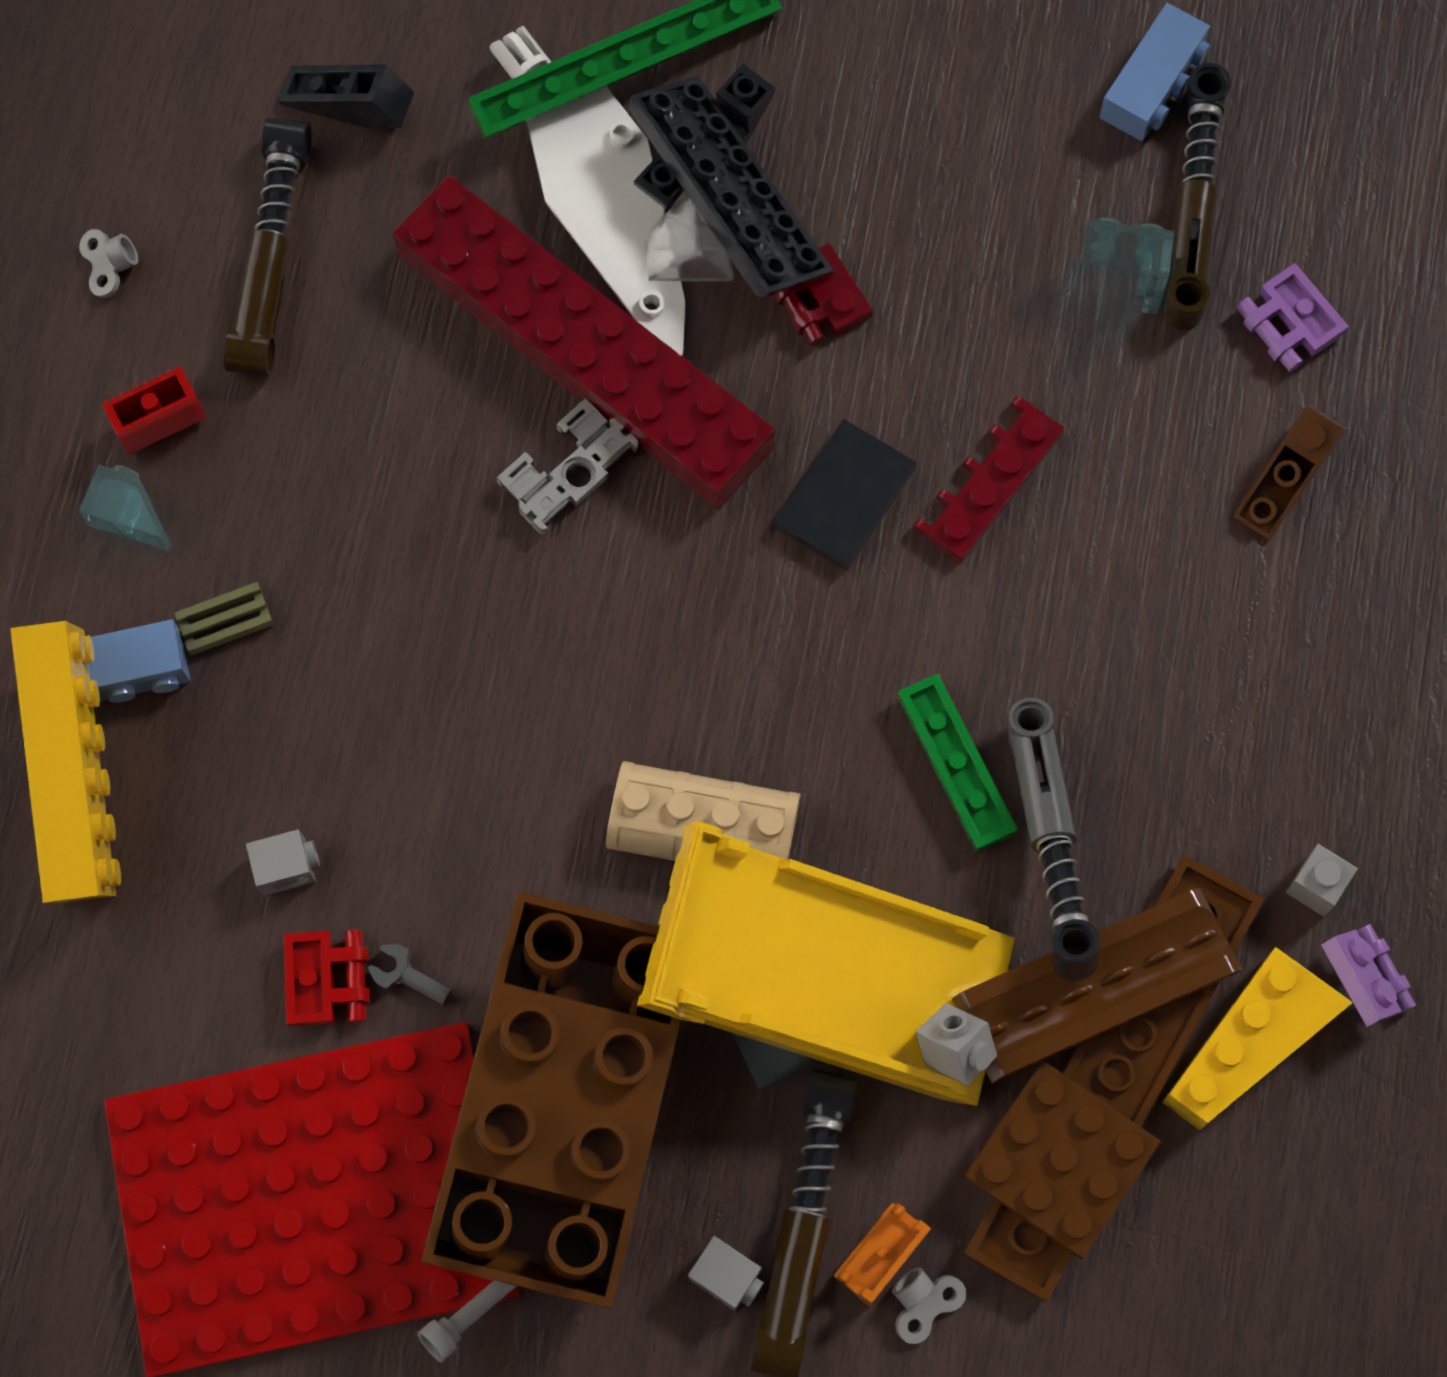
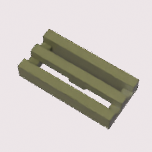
[175,582,274,656]

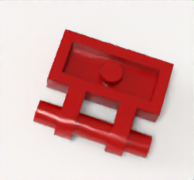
[284,930,370,1027]

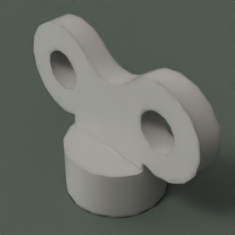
[79,229,138,298]
[892,1267,966,1344]

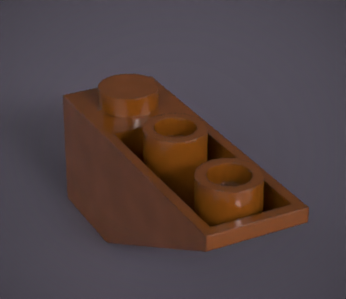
[1233,405,1347,540]

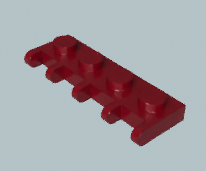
[913,396,1065,563]

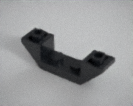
[634,64,775,209]

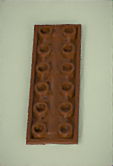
[951,888,1242,1084]

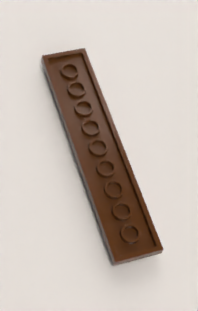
[963,854,1264,1303]

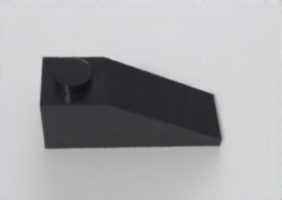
[278,64,414,128]

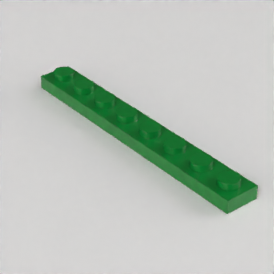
[467,0,783,140]

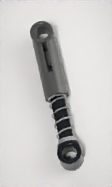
[1008,698,1100,981]

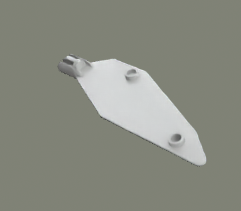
[489,26,685,356]

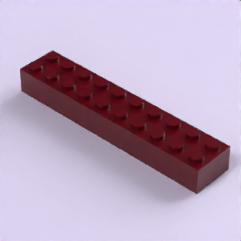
[392,175,775,510]

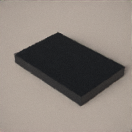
[774,419,917,571]

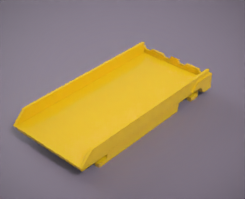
[637,820,1016,1106]

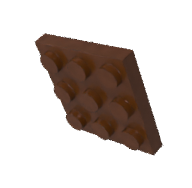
[964,1061,1161,1260]

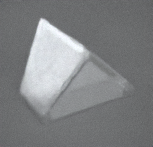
[646,191,733,281]

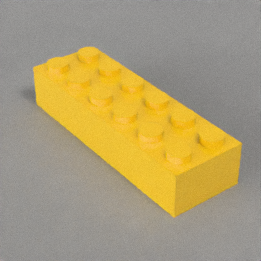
[10,621,121,903]

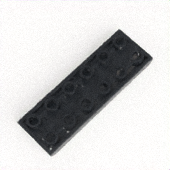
[630,76,834,298]

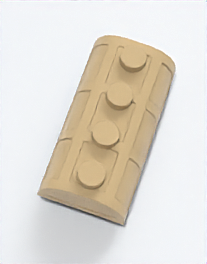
[606,761,801,861]

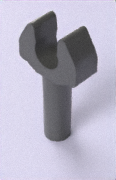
[368,944,453,1006]

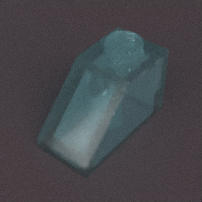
[79,464,172,551]

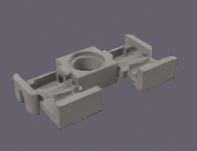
[497,398,638,535]

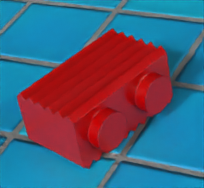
[102,366,207,455]

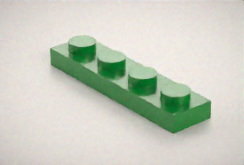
[897,673,1018,853]

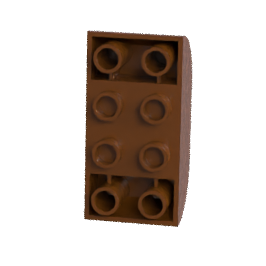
[421,891,681,1309]

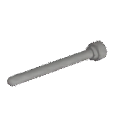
[417,1281,517,1363]

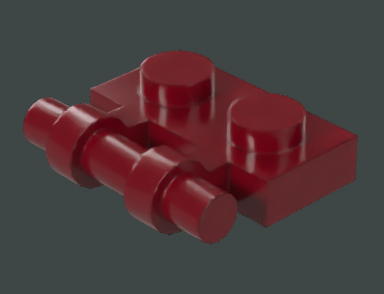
[773,243,873,347]

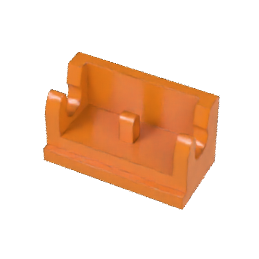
[833,1203,931,1307]

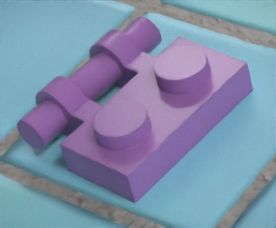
[1236,263,1349,372]
[1321,924,1416,1027]

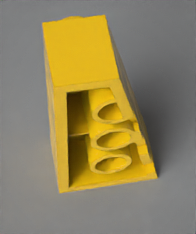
[1162,947,1353,1130]

